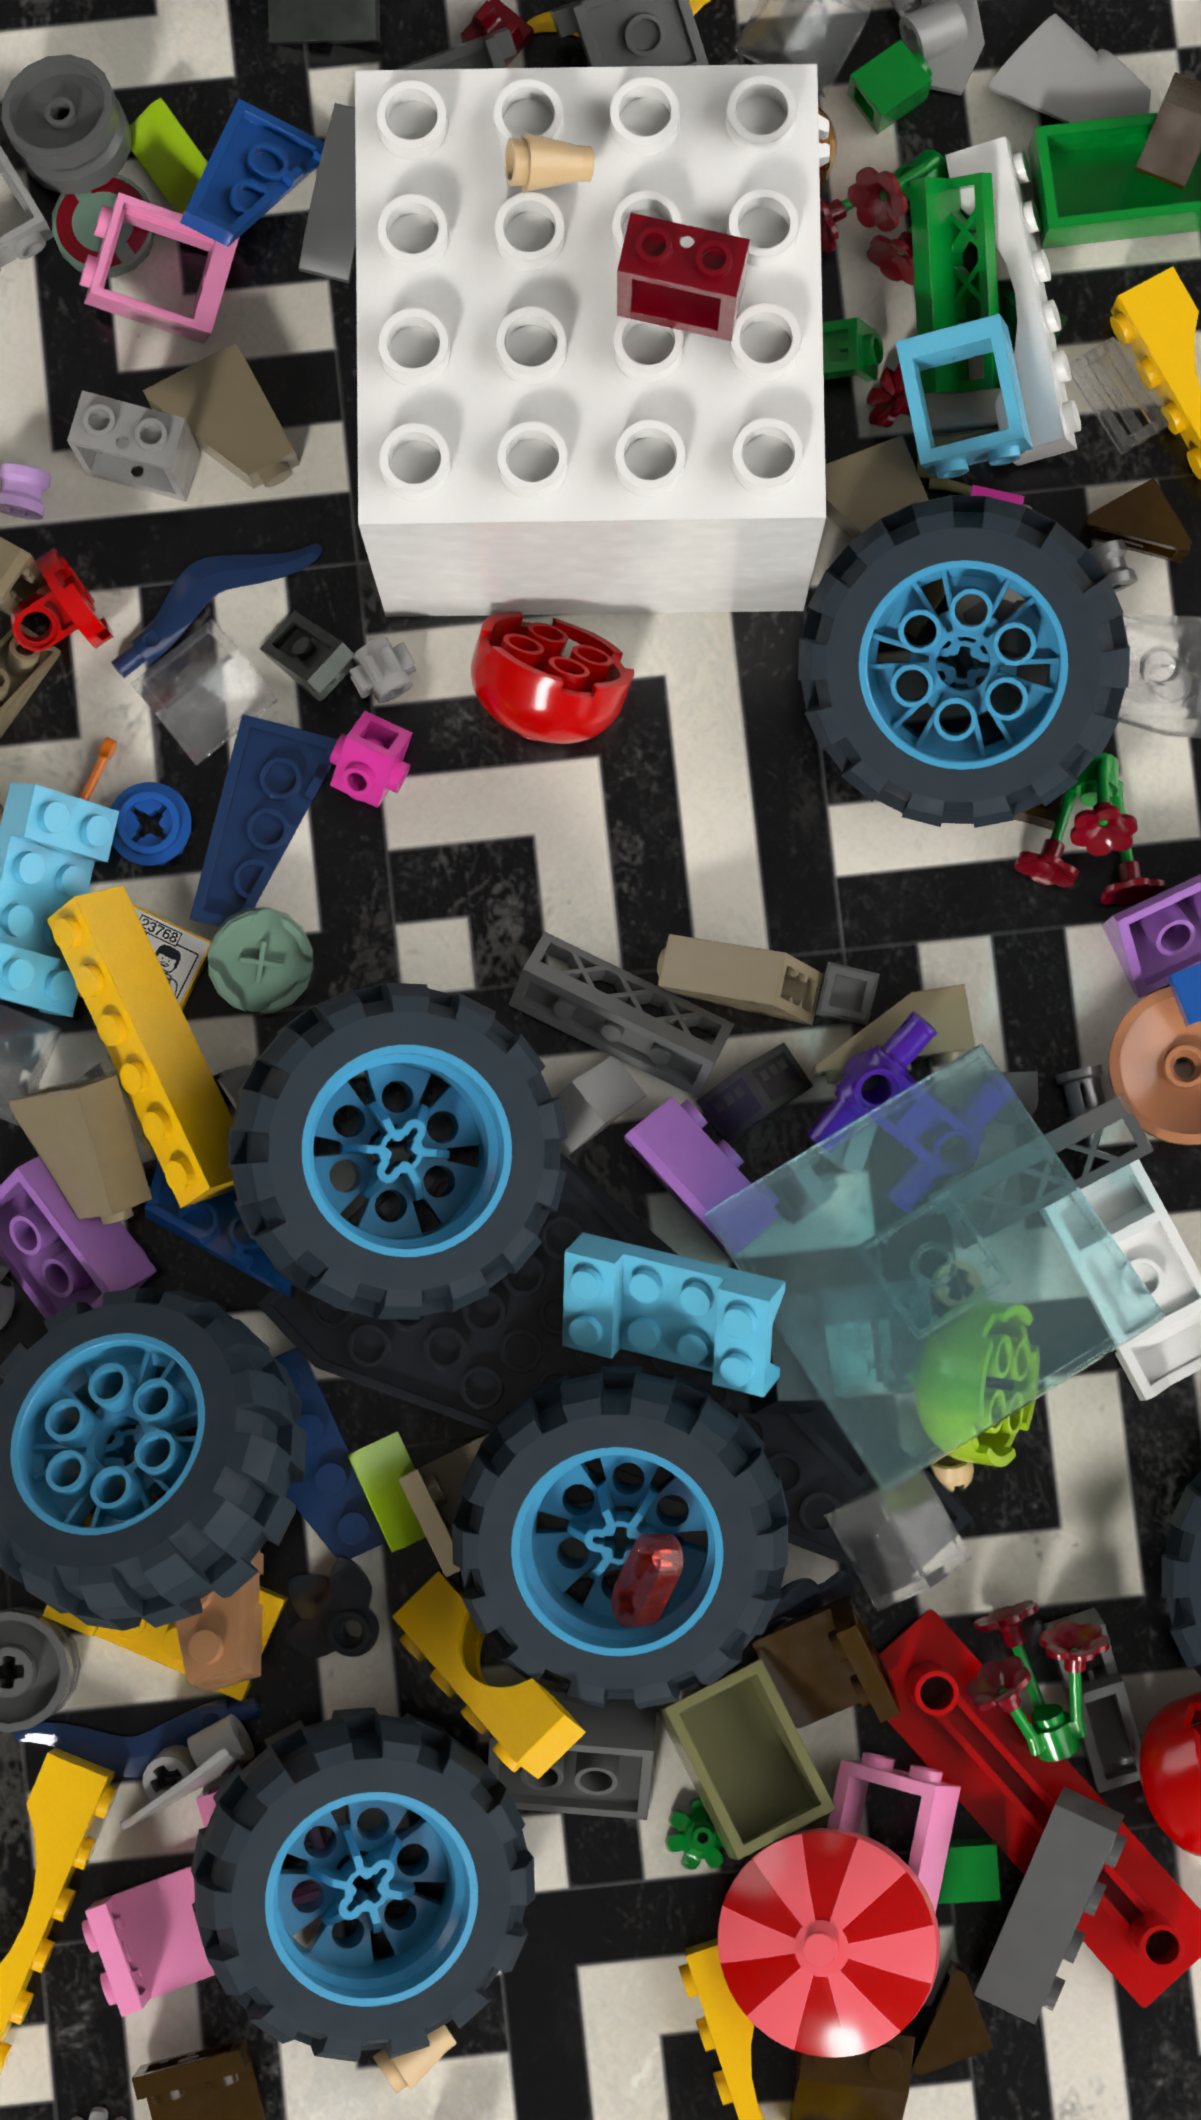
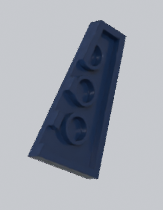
[189,714,338,927]
[274,1347,387,1559]

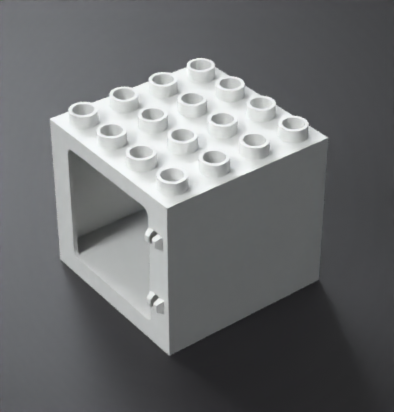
[355,64,830,617]

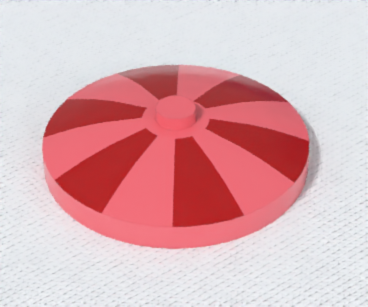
[718,1828,940,2058]

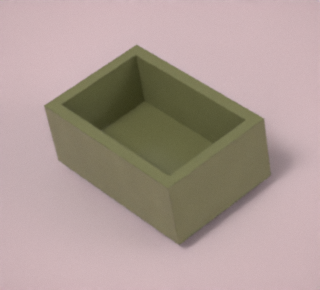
[657,1659,836,1860]

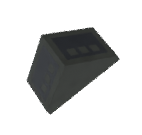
[696,1043,813,1143]

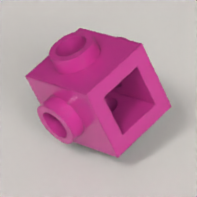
[330,711,412,808]

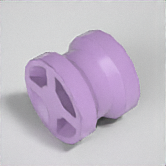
[0,463,52,520]

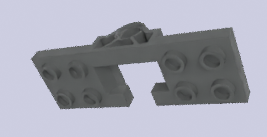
[393,0,709,70]

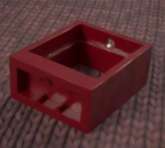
[617,213,750,341]

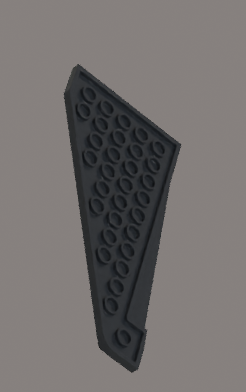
[257,1123,973,1578]

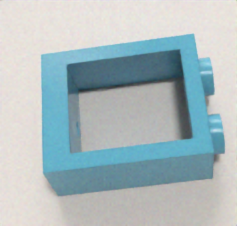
[895,314,1033,479]

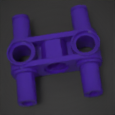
[807,1011,1014,1215]

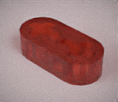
[612,1534,683,1628]

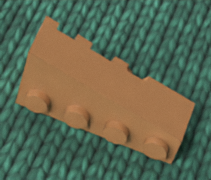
[151,1492,264,1692]

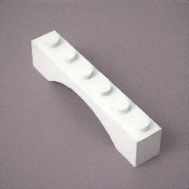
[945,136,1081,466]

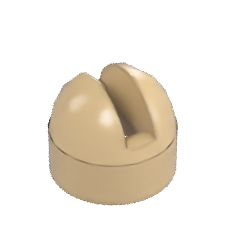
[929,1450,974,1493]

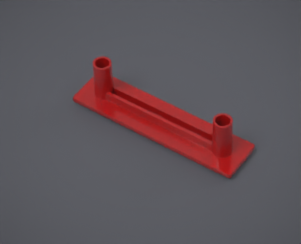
[879,1609,1201,2008]

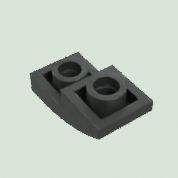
[268,0,380,45]

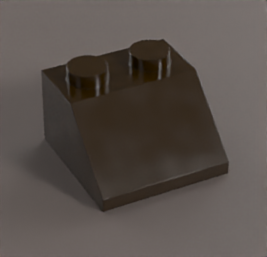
[789,2025,915,2120]

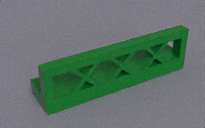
[909,172,1001,394]

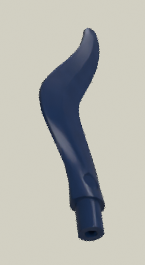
[111,543,323,678]
[14,1697,261,1778]

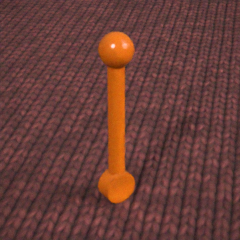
[79,737,117,801]

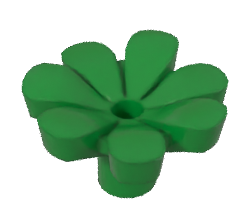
[665,1798,724,1870]

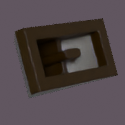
[1134,72,1201,190]
[1080,478,1192,564]
[911,1960,993,2076]

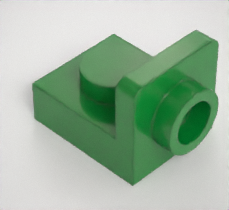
[822,317,883,382]

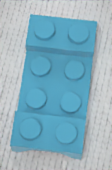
[0,782,119,1017]
[562,1232,786,1398]

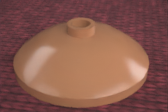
[1108,987,1201,1145]

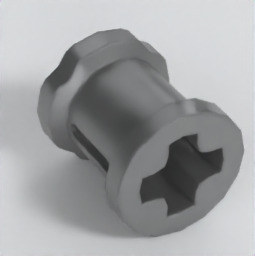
[1055,1065,1106,1123]

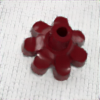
[866,363,911,428]

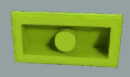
[130,97,208,214]
[348,1431,426,1553]

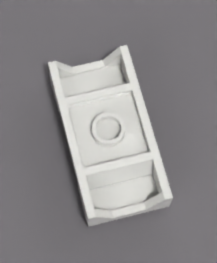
[1039,1159,1201,1401]

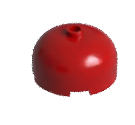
[471,612,634,744]
[1139,1691,1201,1857]

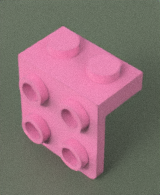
[82,1866,215,2017]

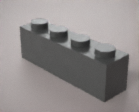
[974,1787,1128,2025]

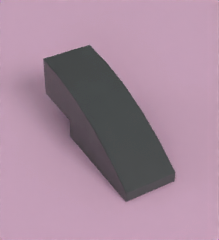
[299,103,356,284]
[1044,1608,1141,1793]

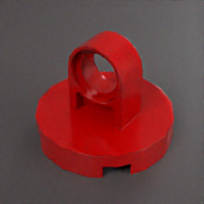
[11,548,114,651]

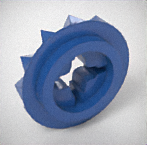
[111,782,192,867]

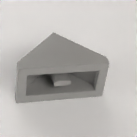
[554,1055,647,1157]

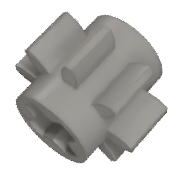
[349,637,416,703]

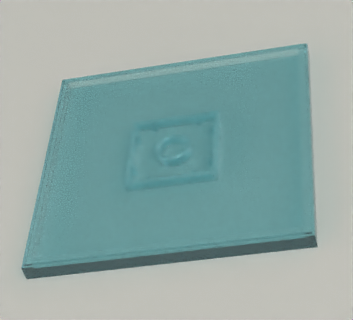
[705,1043,1165,1495]

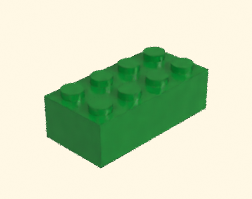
[1028,112,1201,249]

